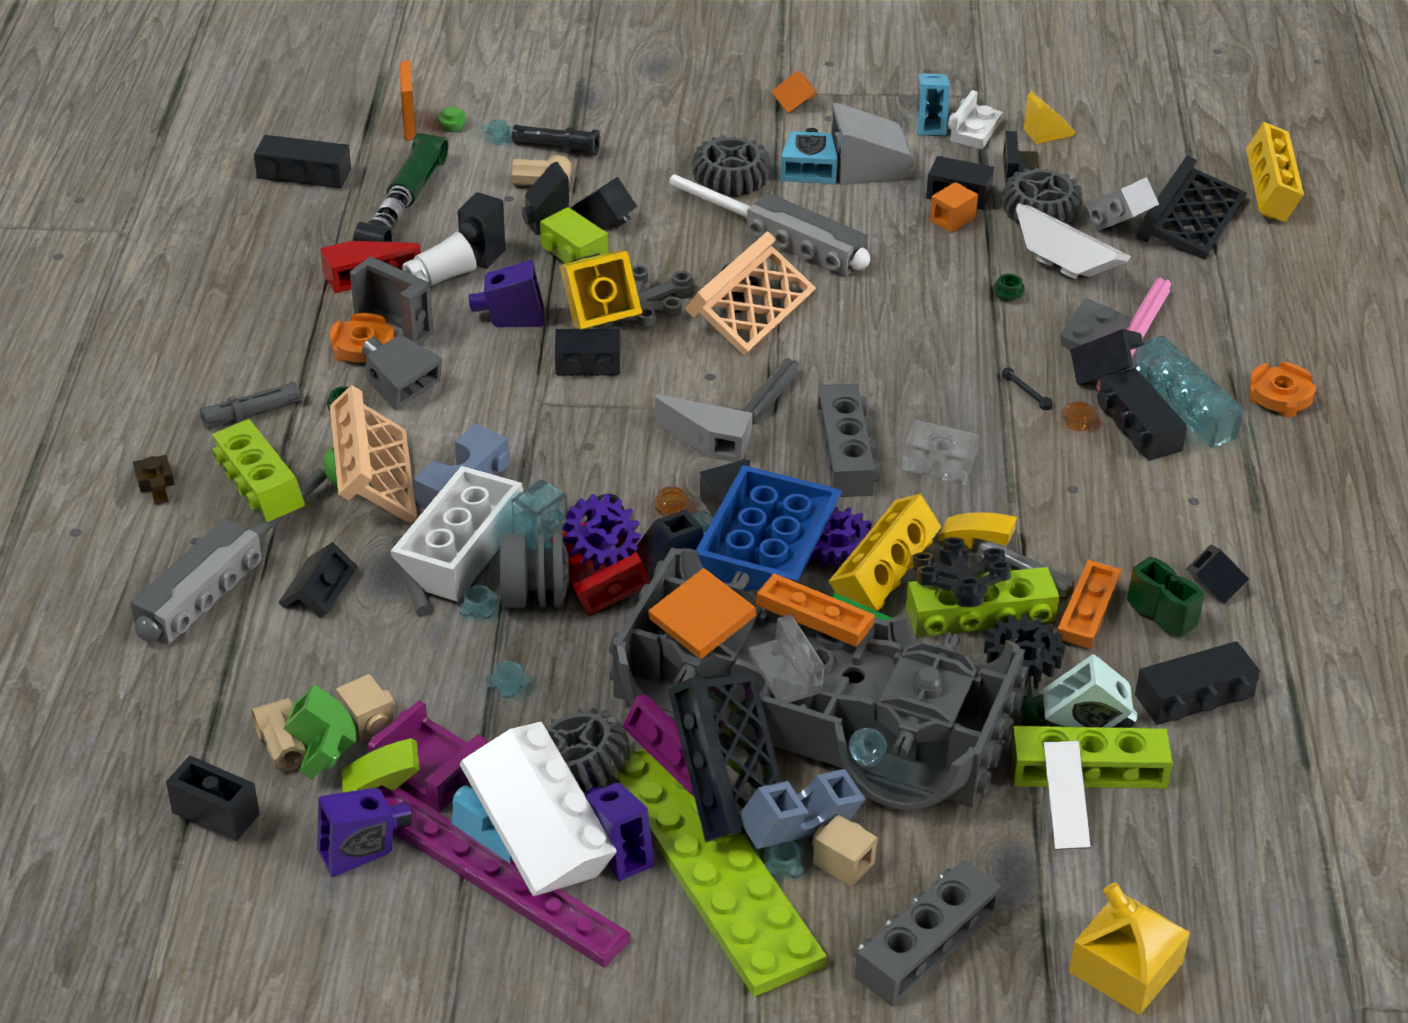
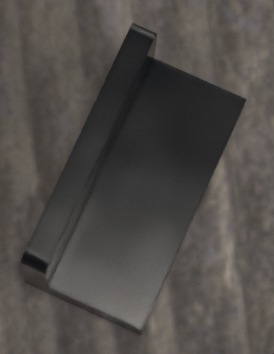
[1003,131,1039,184]
[1070,329,1143,386]
[278,542,358,618]

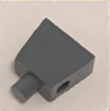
[362,335,442,410]

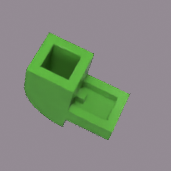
[283,684,356,780]

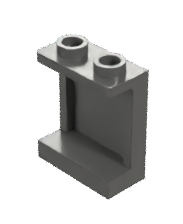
[350,256,434,345]

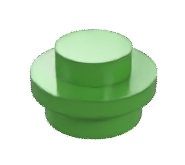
[438,107,467,132]

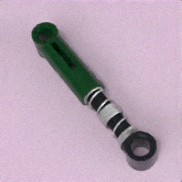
[353,133,449,242]

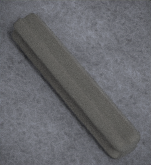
[743,358,799,424]
[977,540,1074,598]

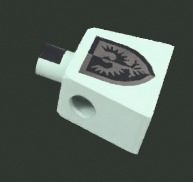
[1043,654,1137,728]

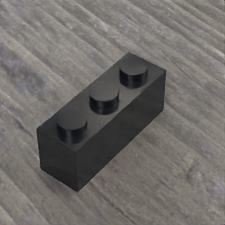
[254,135,351,189]
[1097,367,1187,461]
[1135,641,1260,725]

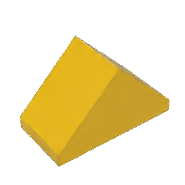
[1024,91,1076,144]

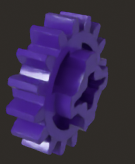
[562,494,641,570]
[809,505,872,569]

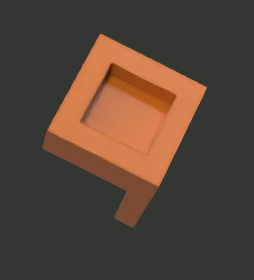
[771,70,819,113]
[929,183,978,233]

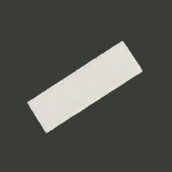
[1044,741,1091,849]

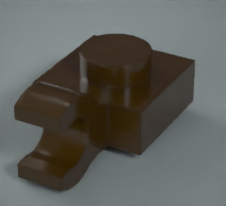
[133,455,174,505]

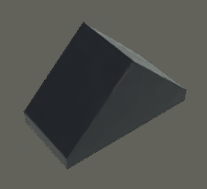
[700,459,751,518]

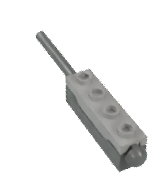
[130,468,327,644]

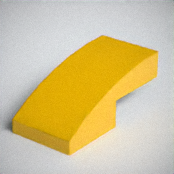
[938,512,1017,549]

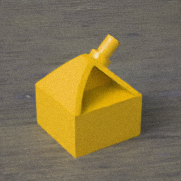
[559,250,642,329]
[1069,882,1190,1016]

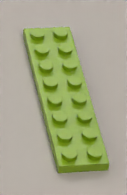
[613,749,827,997]

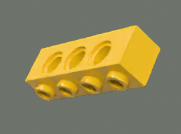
[1246,122,1304,222]
[828,493,941,611]

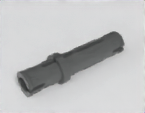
[200,382,301,429]

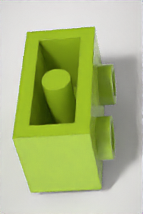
[540,207,608,263]

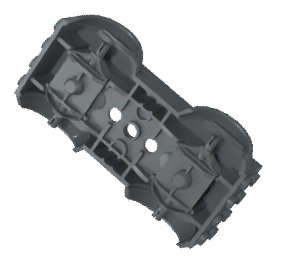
[609,548,1028,810]

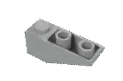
[655,394,753,462]

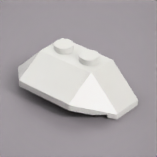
[1016,203,1131,279]

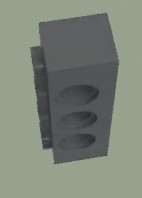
[817,383,880,497]
[855,860,1002,1007]

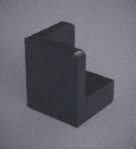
[1186,544,1249,603]

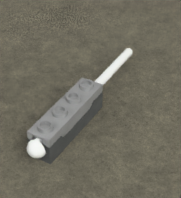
[669,174,870,277]

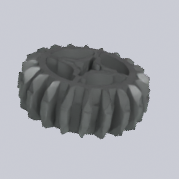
[692,135,771,197]
[1002,167,1083,225]
[544,708,630,793]

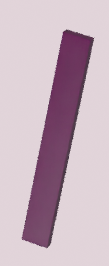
[377,785,630,968]

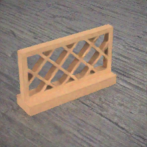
[685,231,816,356]
[330,385,417,524]

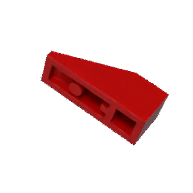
[320,241,421,293]

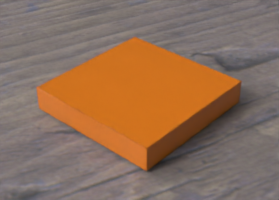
[399,60,416,141]
[648,568,756,659]

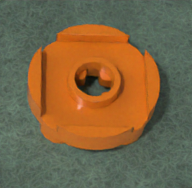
[330,313,394,363]
[1249,362,1316,417]

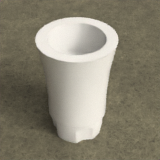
[402,232,476,287]

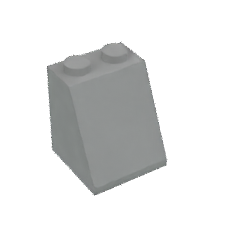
[831,103,914,184]

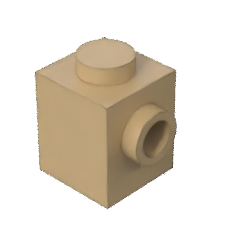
[336,674,396,742]
[812,814,877,887]

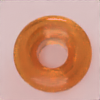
[1063,401,1096,431]
[654,486,689,516]

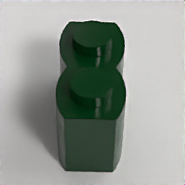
[1127,556,1204,637]

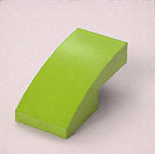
[342,738,419,792]

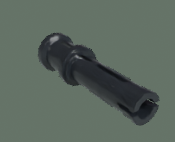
[512,124,601,156]

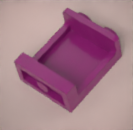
[368,700,489,813]

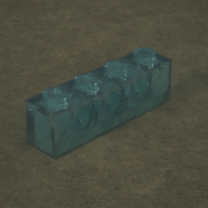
[1133,335,1244,448]

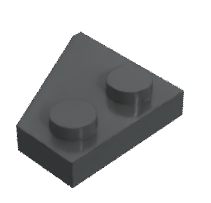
[1060,298,1130,349]

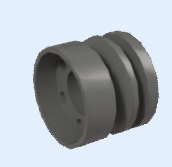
[500,533,569,608]

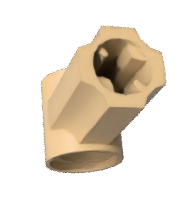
[511,155,572,186]
[251,698,306,772]

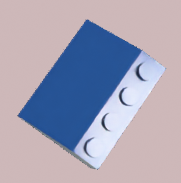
[696,465,841,591]

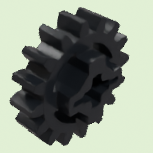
[984,614,1065,683]

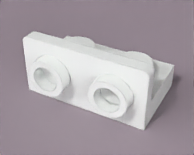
[948,90,1003,149]

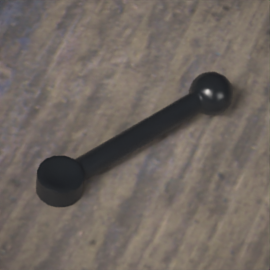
[1002,367,1053,410]

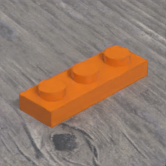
[1057,560,1122,649]
[755,573,875,647]

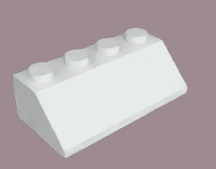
[391,466,526,602]
[460,722,617,896]

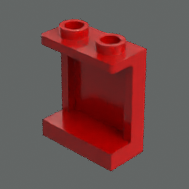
[550,521,651,616]

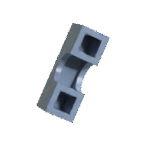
[413,424,510,509]
[738,769,866,849]

